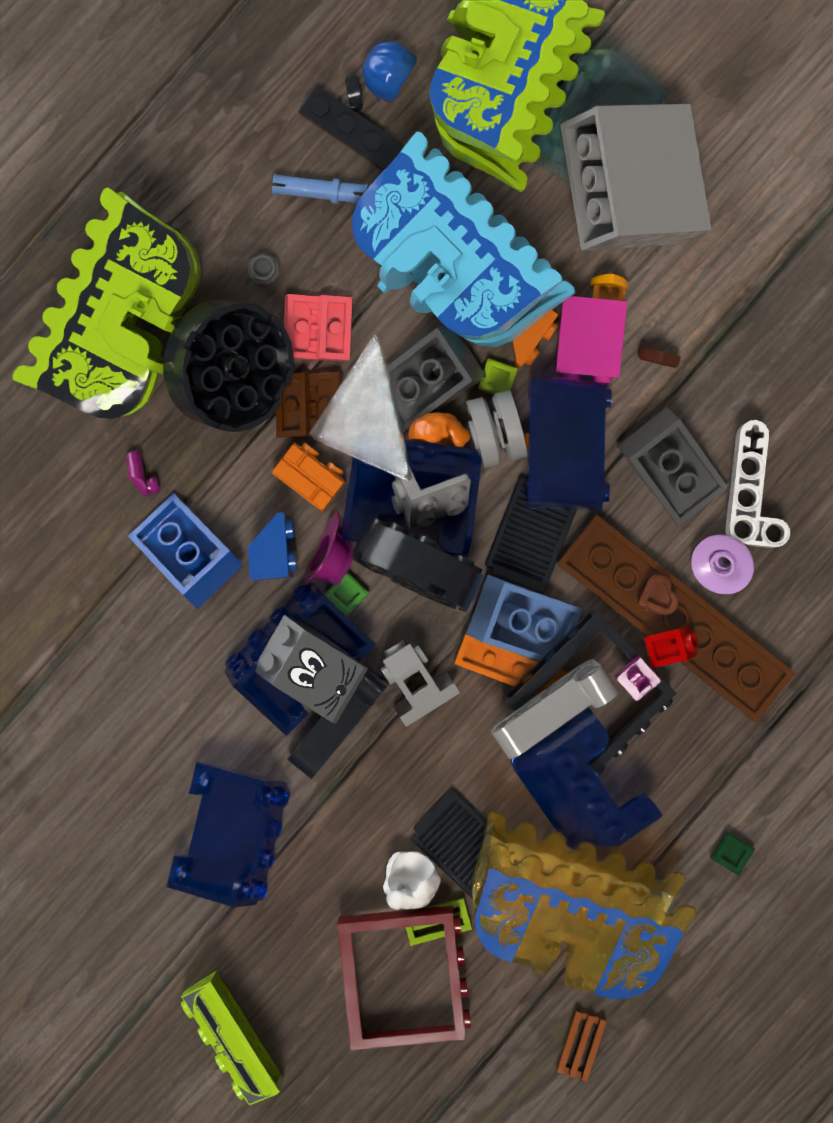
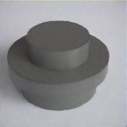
[248,253,279,285]

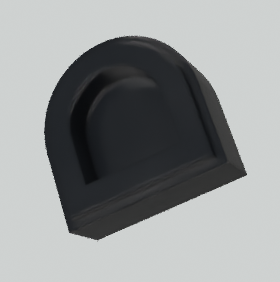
[345,75,363,111]

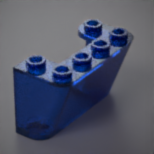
[225,582,376,736]
[166,762,290,908]

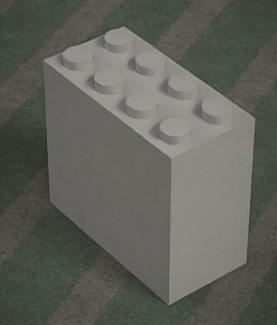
[560,104,711,251]

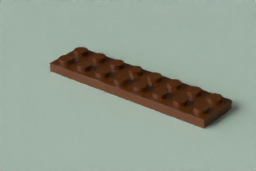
[557,515,795,723]

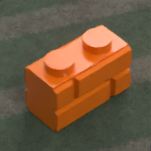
[272,442,346,512]

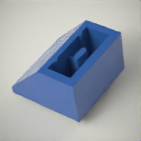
[248,512,298,581]

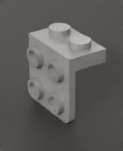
[392,464,471,529]

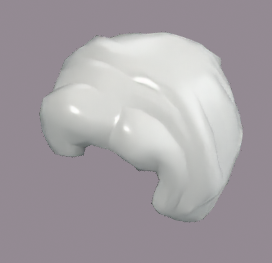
[383,851,441,910]

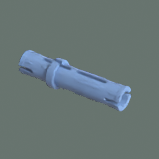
[272,174,368,204]

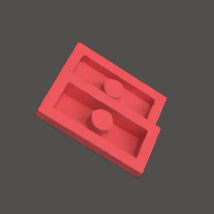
[284,294,352,361]

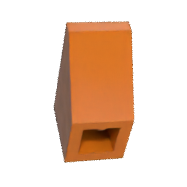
[511,310,559,370]

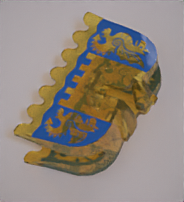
[471,811,697,999]

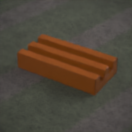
[556,1009,607,1082]

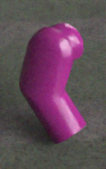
[126,452,160,496]

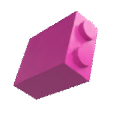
[554,296,627,383]

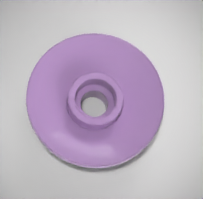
[691,535,754,594]

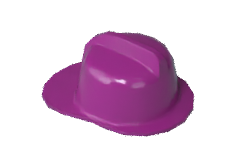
[303,512,353,585]

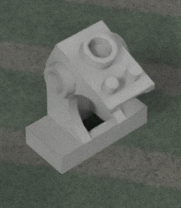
[381,640,460,727]

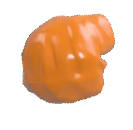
[407,412,471,467]

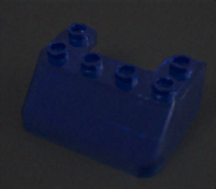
[342,435,482,557]
[510,707,663,850]

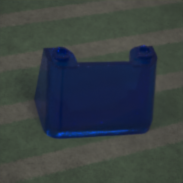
[525,375,612,510]

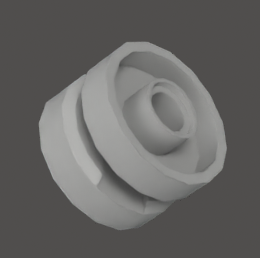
[466,390,527,469]

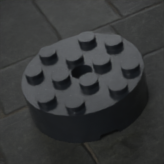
[163,298,294,432]
[350,518,483,613]

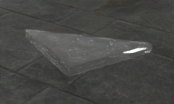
[309,335,412,481]

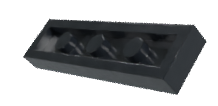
[299,85,405,171]

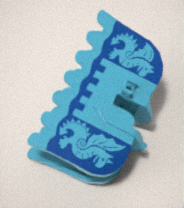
[352,132,576,347]

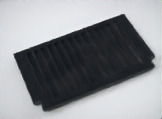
[485,474,583,594]
[411,788,530,900]

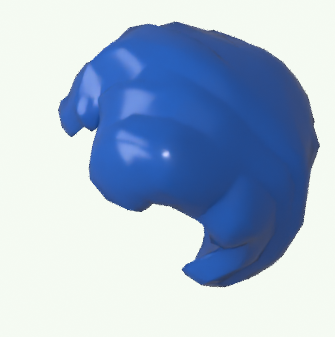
[362,41,417,102]

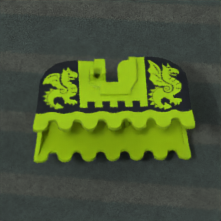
[12,187,201,419]

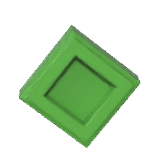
[325,573,369,616]

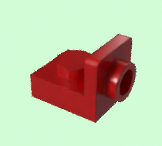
[644,625,698,668]

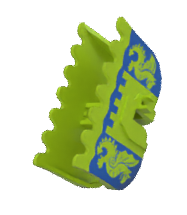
[430,0,605,192]

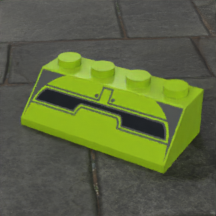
[181,971,284,1105]

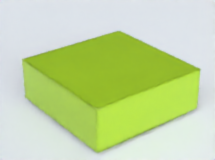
[478,358,518,395]

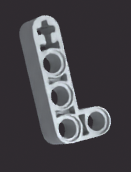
[491,659,619,759]

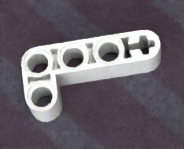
[725,420,790,548]

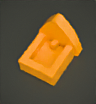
[590,274,629,301]

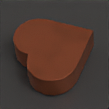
[638,347,681,368]
[638,574,678,615]

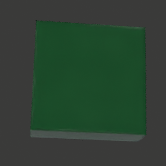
[710,832,755,876]

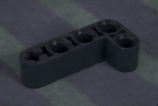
[287,664,389,780]

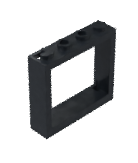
[502,609,677,783]

